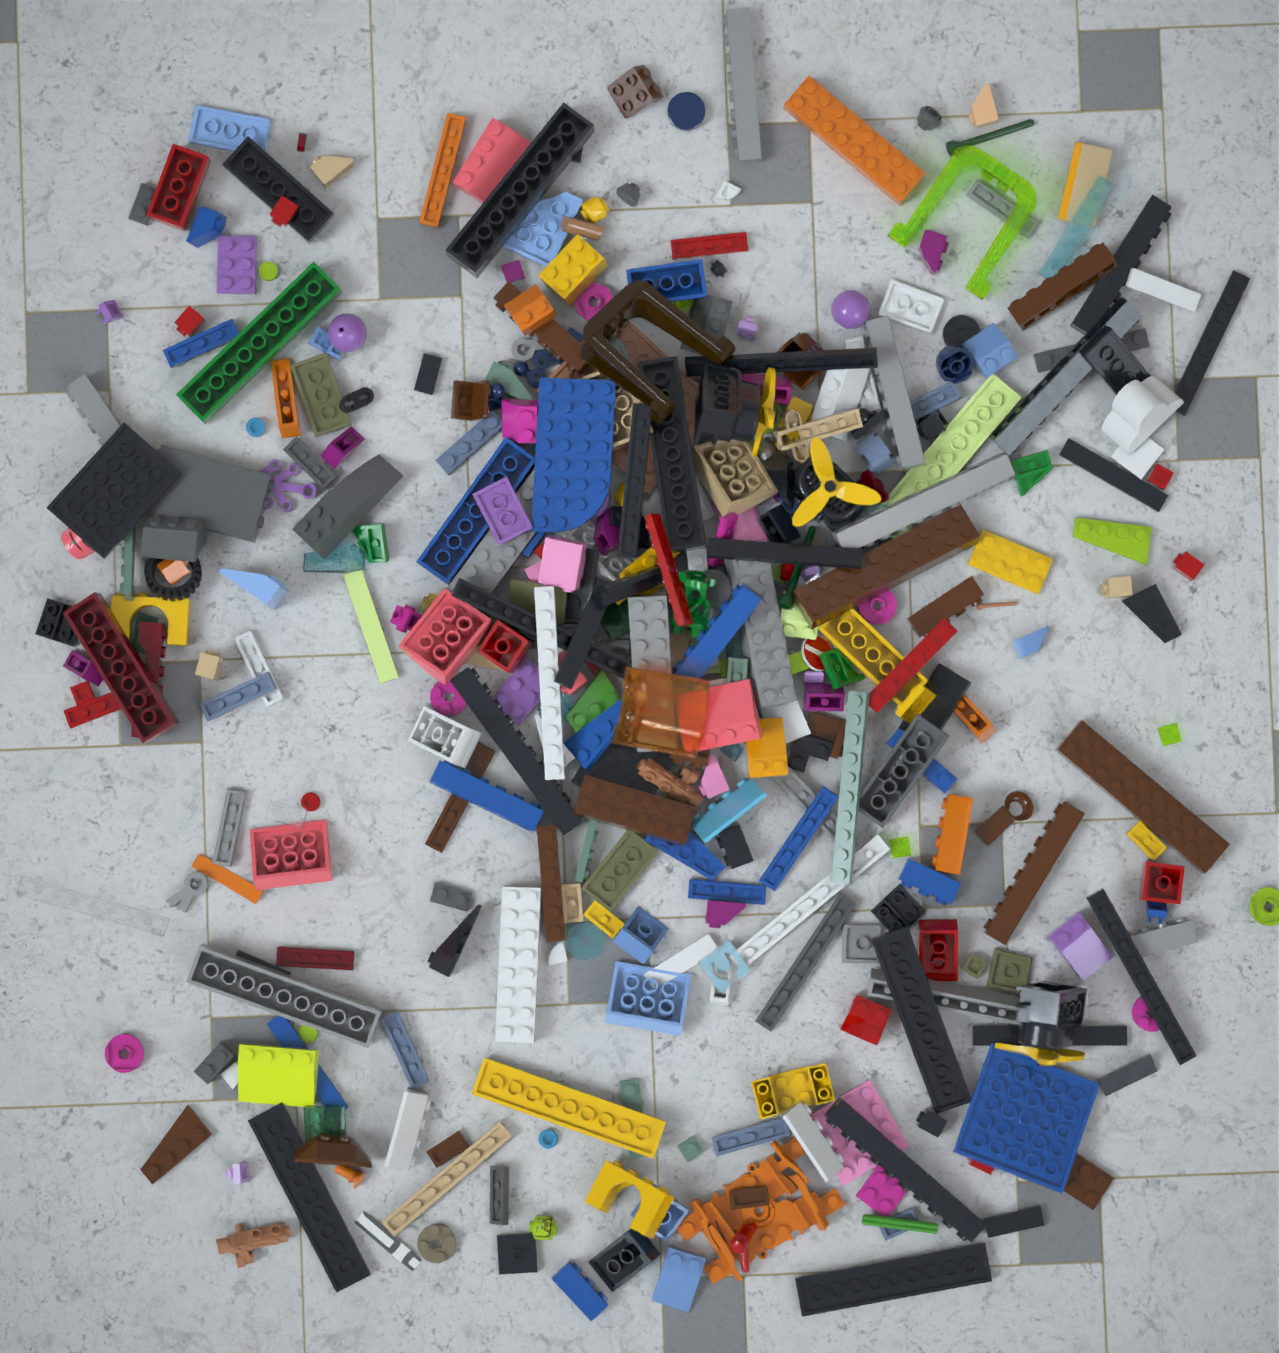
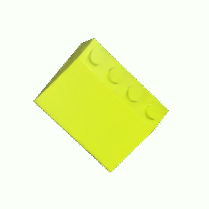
[238,1043,320,1108]

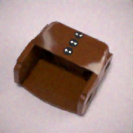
[777,332,824,390]

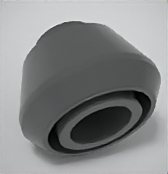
[917,106,942,131]
[616,182,641,207]

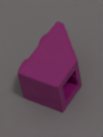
[918,229,949,275]
[593,509,620,555]

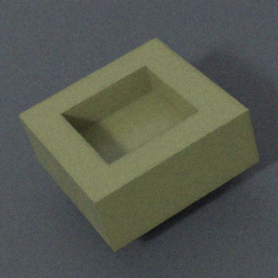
[961,953,988,979]

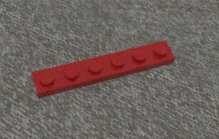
[645,513,694,626]
[868,618,958,713]

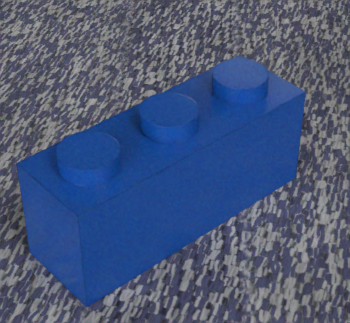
[898,858,961,906]
[552,1261,608,1321]

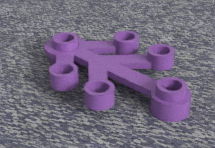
[259,459,317,512]

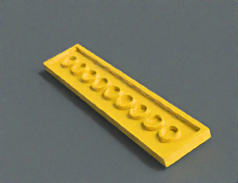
[472,1057,666,1159]

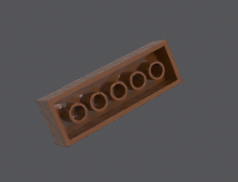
[573,775,696,846]

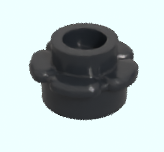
[711,260,728,277]

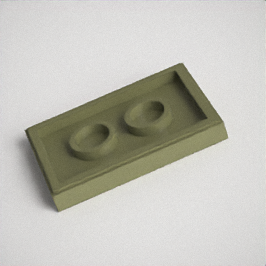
[509,577,568,624]

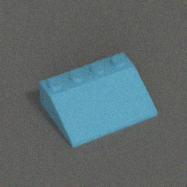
[691,778,767,843]

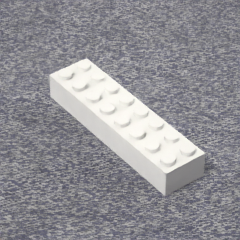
[495,886,541,1043]

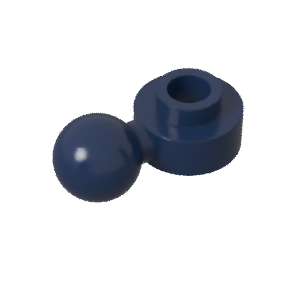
[533,350,564,370]
[513,361,546,388]
[488,383,505,410]

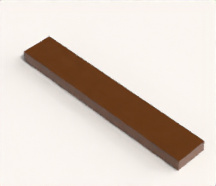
[425,743,496,853]

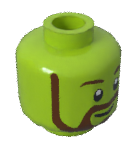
[529,1215,558,1241]

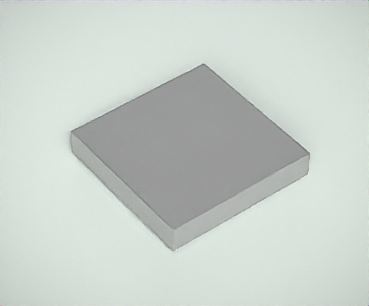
[842,924,882,964]

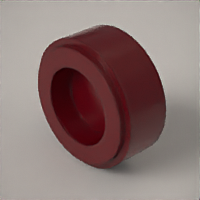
[297,132,307,152]

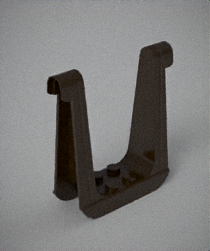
[580,281,735,423]

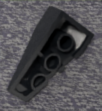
[427,904,482,977]

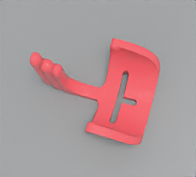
[61,528,95,559]

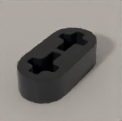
[339,387,374,414]

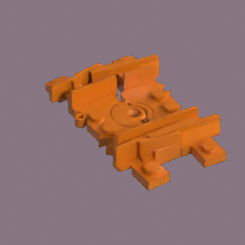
[676,1136,846,1284]

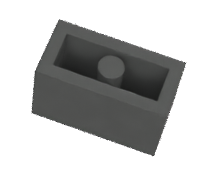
[193,1042,236,1085]

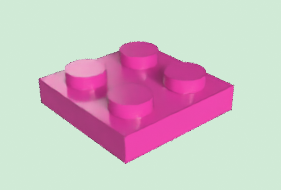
[855,1165,907,1217]

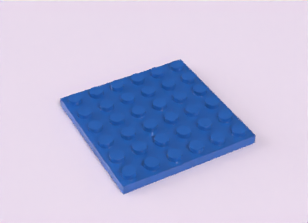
[953,1043,1100,1194]

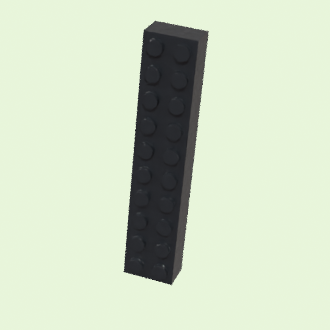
[445,102,595,278]
[639,356,707,553]

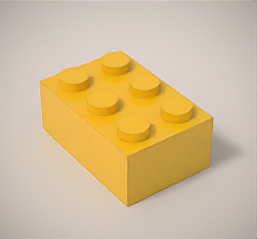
[538,234,609,306]

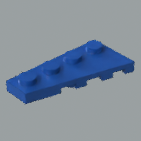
[563,700,635,770]
[644,831,725,880]

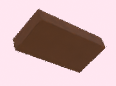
[975,805,1015,846]
[427,1131,469,1168]
[729,1186,770,1210]

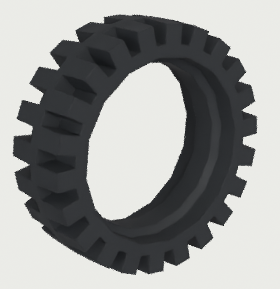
[144,557,202,601]

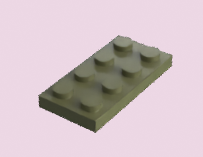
[290,353,352,438]
[581,830,658,912]

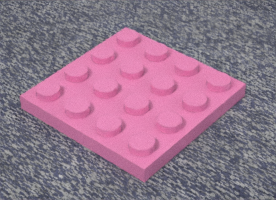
[810,1079,909,1185]

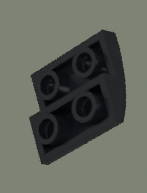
[35,598,78,647]
[871,883,926,931]

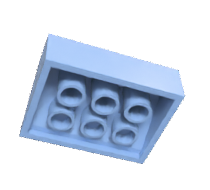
[219,568,287,610]
[605,961,691,1036]

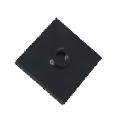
[497,1233,538,1275]

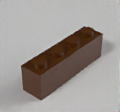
[907,576,984,638]

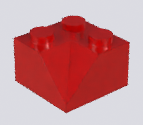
[477,619,534,674]
[1139,862,1185,905]
[840,994,892,1046]

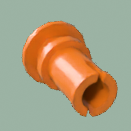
[334,1165,365,1189]

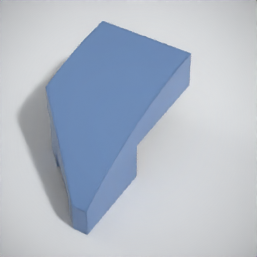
[308,327,342,360]
[1013,626,1049,659]

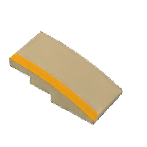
[1057,142,1113,228]

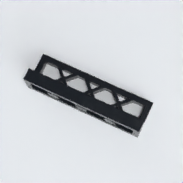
[596,564,664,606]

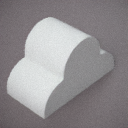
[1102,376,1184,455]
[408,706,482,768]

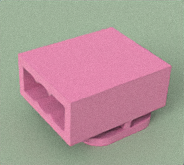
[538,535,587,592]

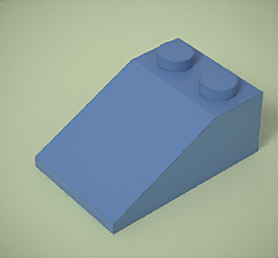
[652,1245,706,1312]

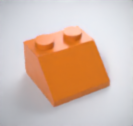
[504,284,557,337]

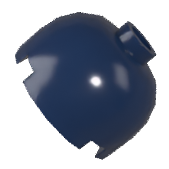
[935,344,975,384]

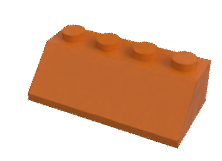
[931,794,973,875]

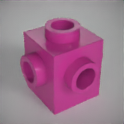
[390,604,423,633]

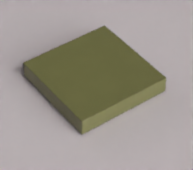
[986,949,1033,994]

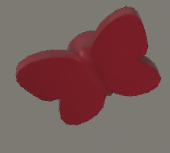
[856,470,889,507]

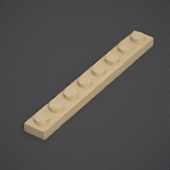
[382,1121,512,1236]

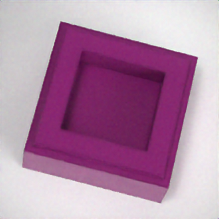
[501,260,525,283]

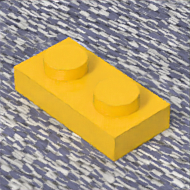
[1126,820,1167,861]
[583,900,625,939]

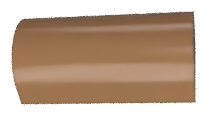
[561,216,604,241]

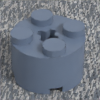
[855,430,897,474]

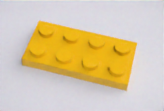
[967,530,1053,595]

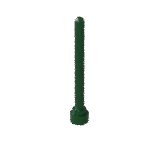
[946,119,1034,157]
[778,526,816,610]

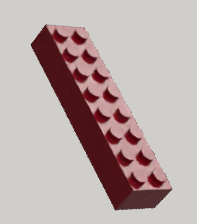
[63,592,180,744]

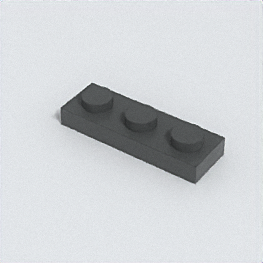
[283,436,337,490]
[490,1165,509,1225]

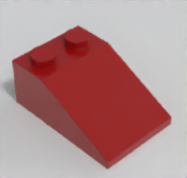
[919,919,958,981]

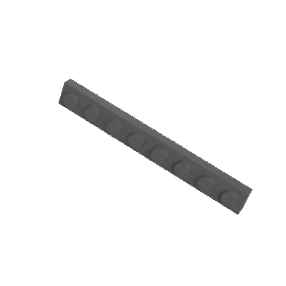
[755,893,856,1031]

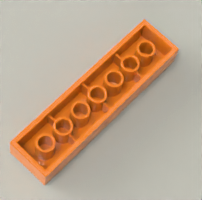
[783,75,926,206]

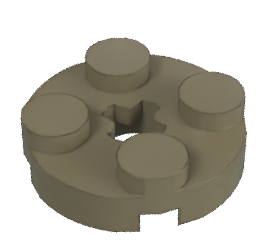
[417,1224,456,1263]

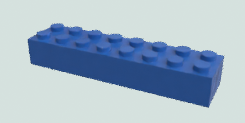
[416,437,535,586]

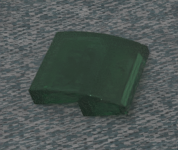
[601,598,630,642]
[303,1104,346,1143]

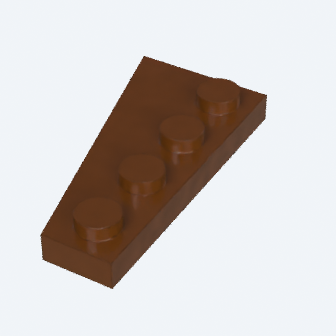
[140,1105,213,1184]

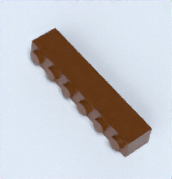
[1008,242,1118,331]
[493,281,589,375]
[537,825,566,942]

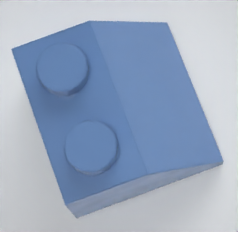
[962,323,1018,377]
[612,907,669,964]
[630,1184,689,1242]

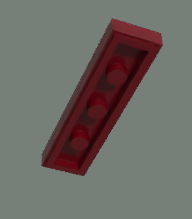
[276,947,355,971]

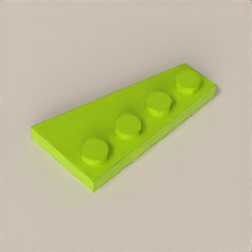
[1072,518,1151,565]

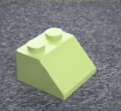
[780,591,818,640]

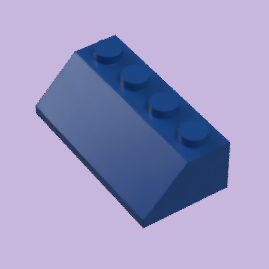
[626,259,707,302]

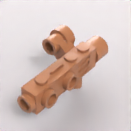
[637,758,703,809]
[216,1223,291,1268]

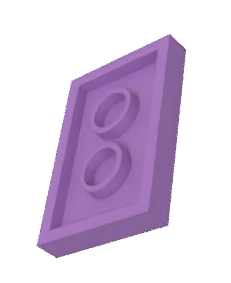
[217,236,257,294]
[472,476,533,546]
[492,657,541,726]

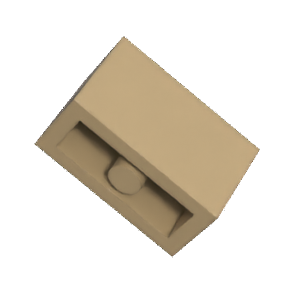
[1100,576,1133,600]
[195,650,224,681]

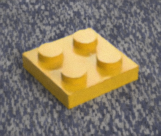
[895,684,937,724]

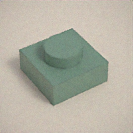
[677,1135,704,1162]

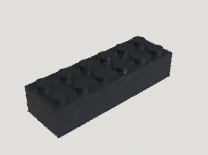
[222,136,335,244]

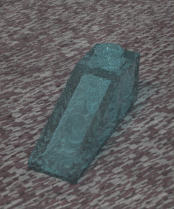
[303,543,365,573]

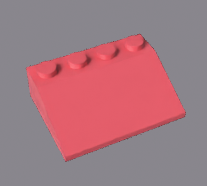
[453,118,531,203]
[398,588,492,686]
[675,679,763,754]
[250,819,333,890]

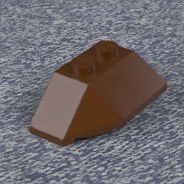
[293,1133,372,1168]

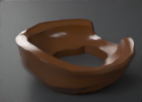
[1004,791,1034,821]

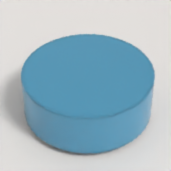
[246,418,266,437]
[539,1129,558,1149]

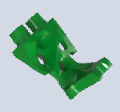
[670,570,716,638]

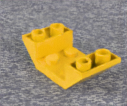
[751,1063,835,1119]

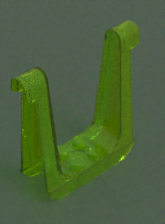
[888,145,1037,300]

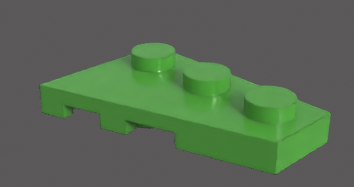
[564,669,622,733]

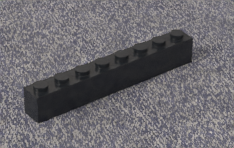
[1070,194,1172,335]

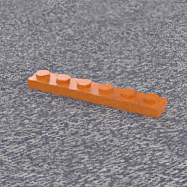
[419,113,466,228]

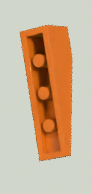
[271,358,301,438]
[953,694,996,744]

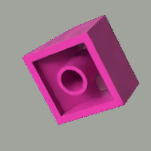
[501,399,538,443]

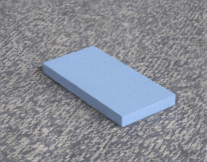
[188,105,271,151]

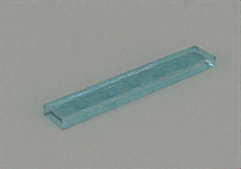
[1038,175,1116,279]

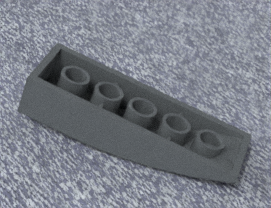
[292,454,403,560]
[859,714,950,828]

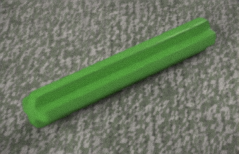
[862,1214,938,1234]

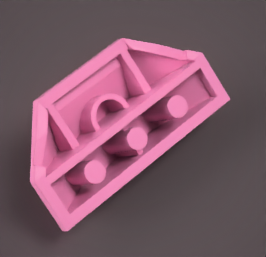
[709,500,768,542]

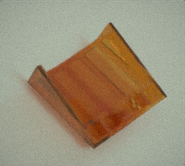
[612,667,710,758]

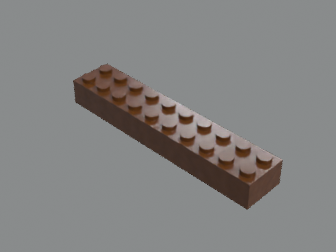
[793,504,980,630]
[1055,720,1230,874]

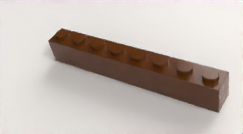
[983,801,1085,945]

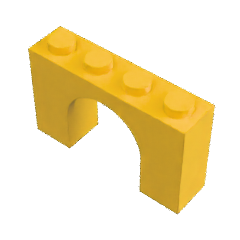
[111,592,191,646]
[584,1160,674,1239]

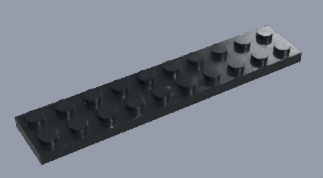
[871,925,971,1114]
[248,1103,371,1293]
[795,1242,992,1317]

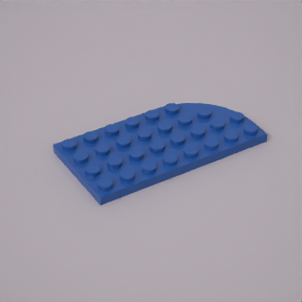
[531,378,617,533]

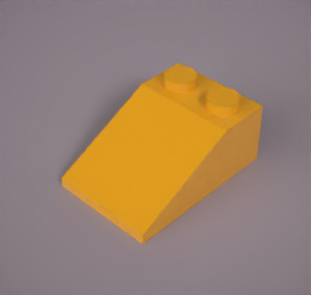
[745,717,788,778]

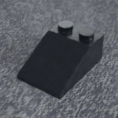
[589,1228,661,1292]

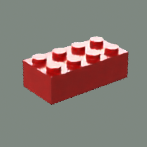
[146,144,211,232]

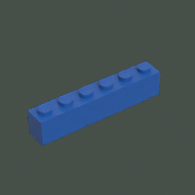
[672,582,762,690]
[429,760,544,833]

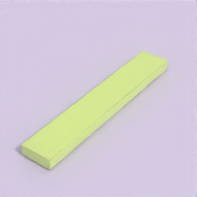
[343,569,399,684]

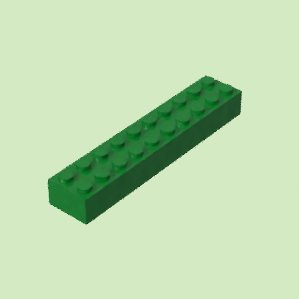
[176,261,342,424]

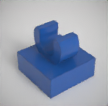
[1146,901,1168,923]

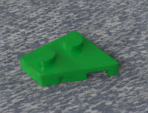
[1010,450,1053,496]
[351,523,389,563]
[819,648,865,690]

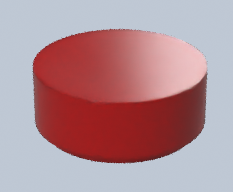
[301,792,321,812]

